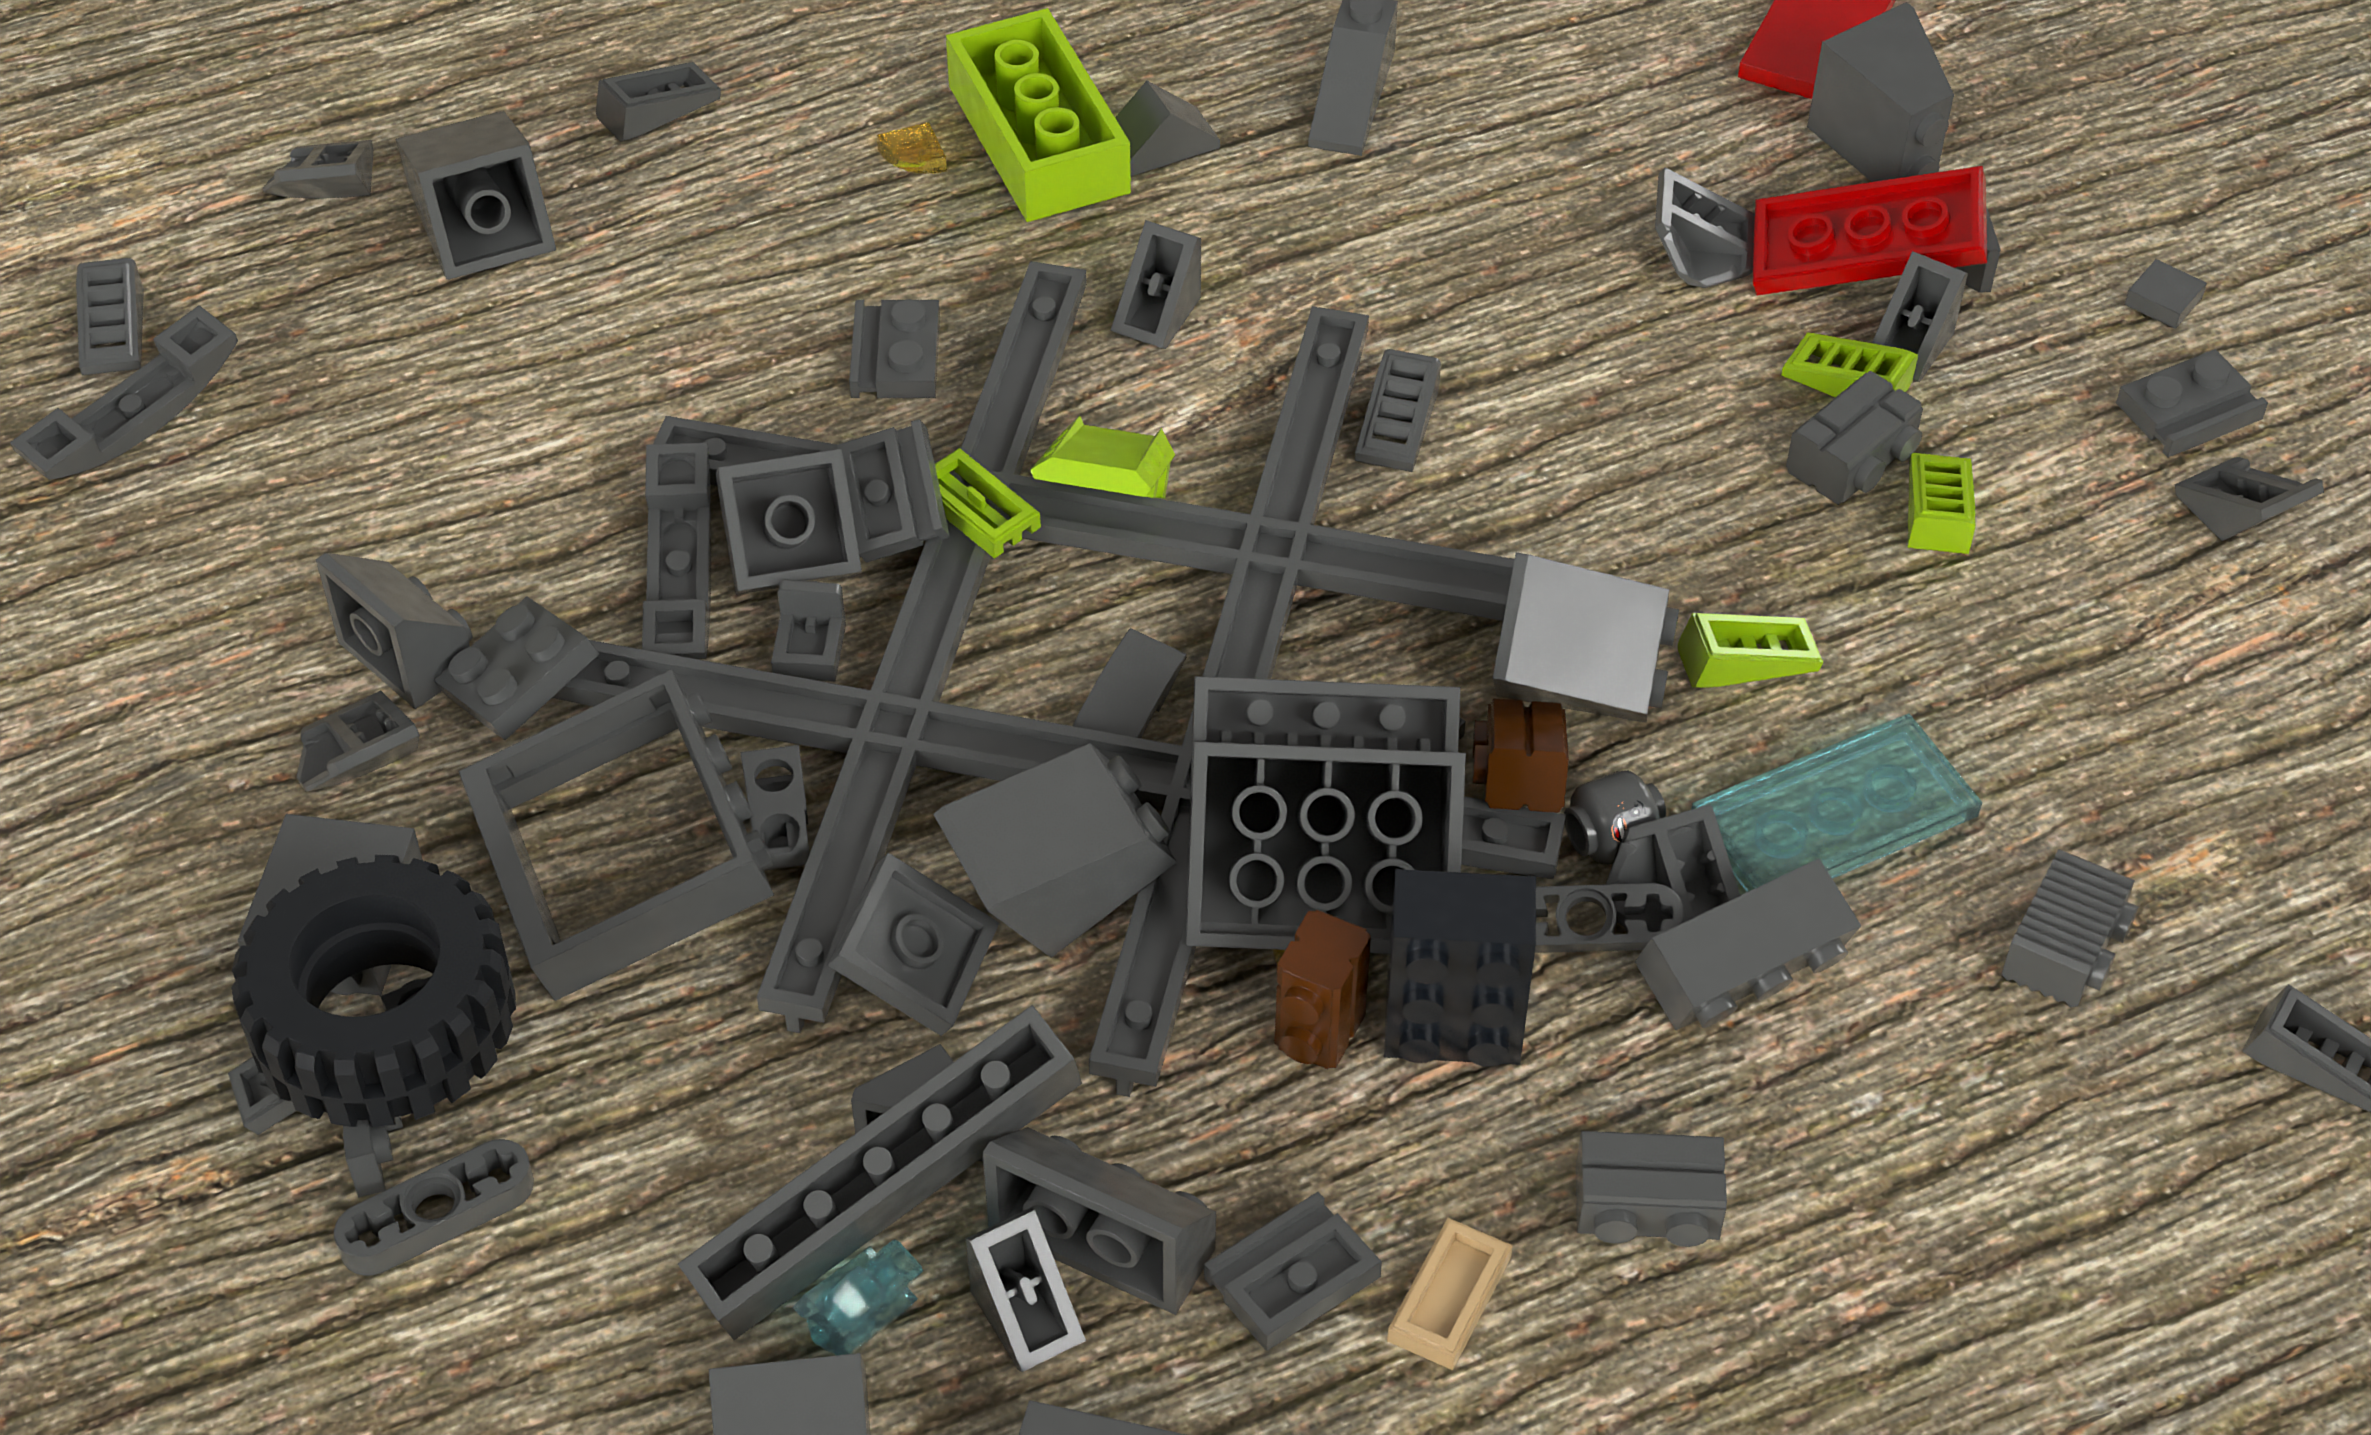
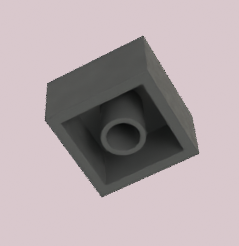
[716,449,862,595]

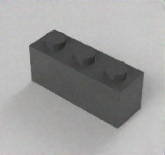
[1635,858,1861,1030]

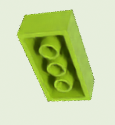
[946,8,1131,222]

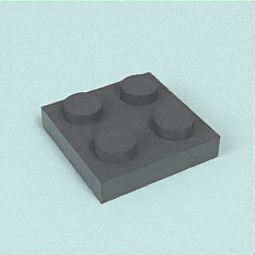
[434,596,599,740]
[828,852,999,1036]

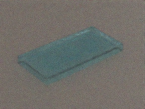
[1691,713,1982,892]

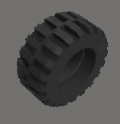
[231,855,516,1127]

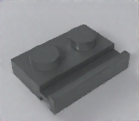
[849,299,940,398]
[2116,349,2268,458]
[837,419,950,563]
[1204,1192,1382,1351]

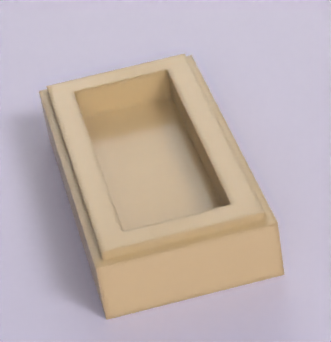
[1387,1218,1513,1370]

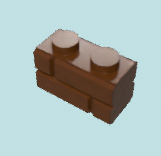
[1472,698,1569,813]
[1274,910,1371,1069]

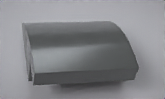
[1186,676,1466,954]

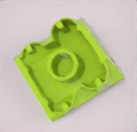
[1031,415,1175,499]

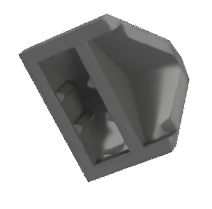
[263,140,374,199]
[1655,167,1755,288]
[2174,457,2324,541]
[296,690,420,792]
[1605,804,1740,932]

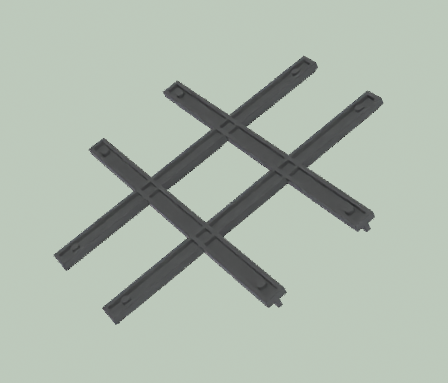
[552,261,1566,1097]

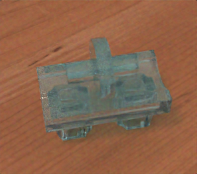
[793,1239,923,1355]

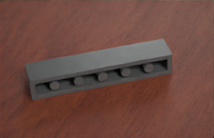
[678,1005,1082,1340]

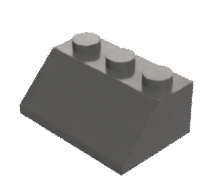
[983,1127,1216,1315]

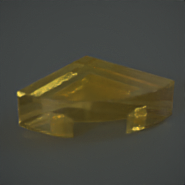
[877,122,947,174]

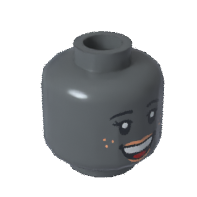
[1564,770,1666,865]

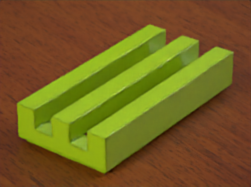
[935,448,1041,559]

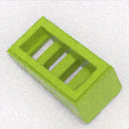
[1781,332,1918,397]
[1908,453,1975,554]
[1678,613,1823,688]

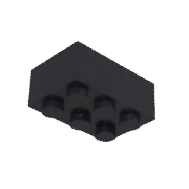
[1384,869,1536,1067]

